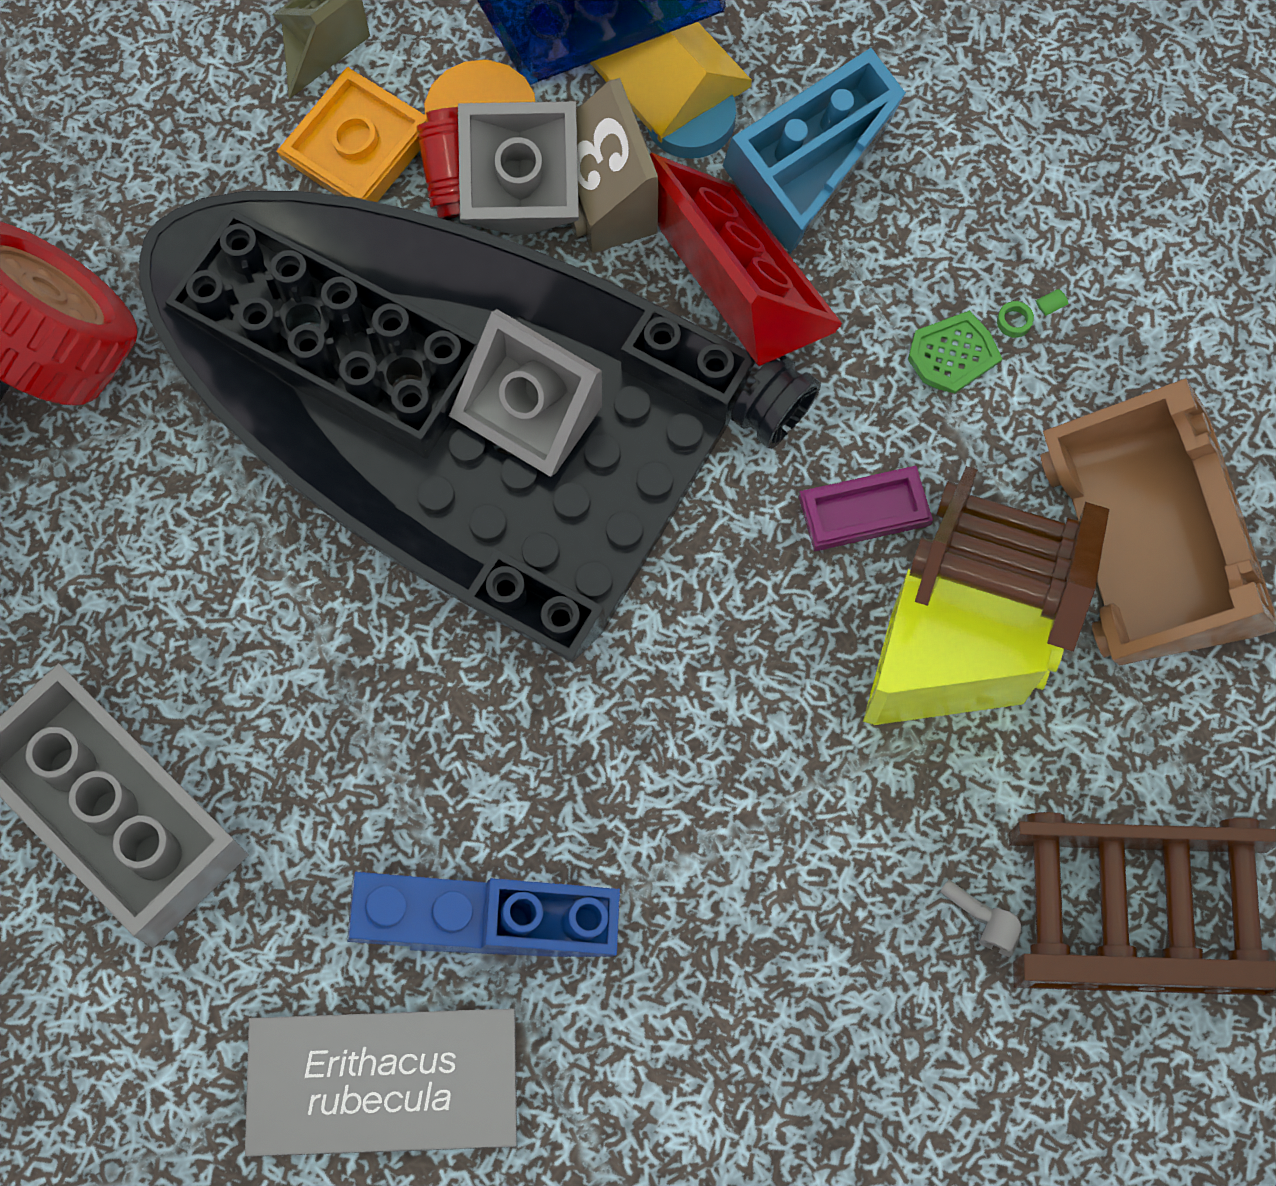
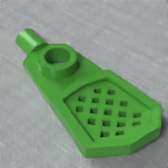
[908,289,1069,394]

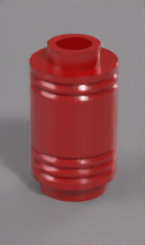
[416,107,460,219]

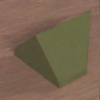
[273,0,370,99]

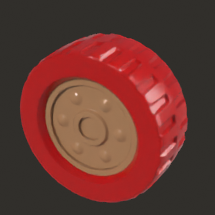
[0,221,138,406]

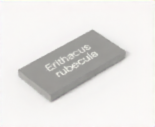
[245,1009,518,1157]

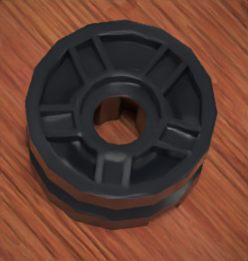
[731,355,821,449]

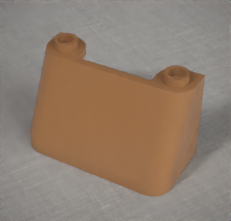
[1040,378,1276,666]

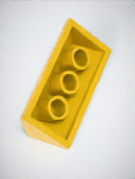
[535,0,752,143]

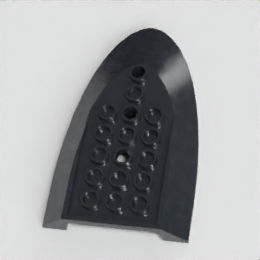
[139,191,755,663]

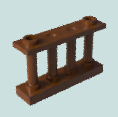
[909,466,1110,652]
[1009,812,1276,996]

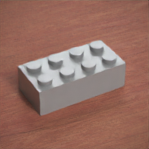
[0,663,249,948]

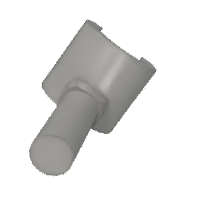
[940,879,1022,957]

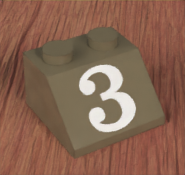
[570,78,658,253]

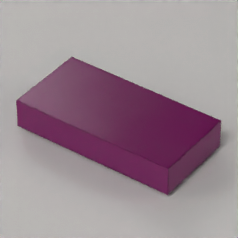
[799,465,933,552]

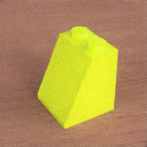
[863,569,1064,725]

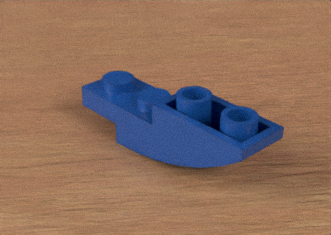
[347,872,620,957]

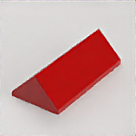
[650,152,842,367]

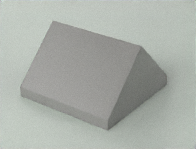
[458,101,579,235]
[449,309,602,477]

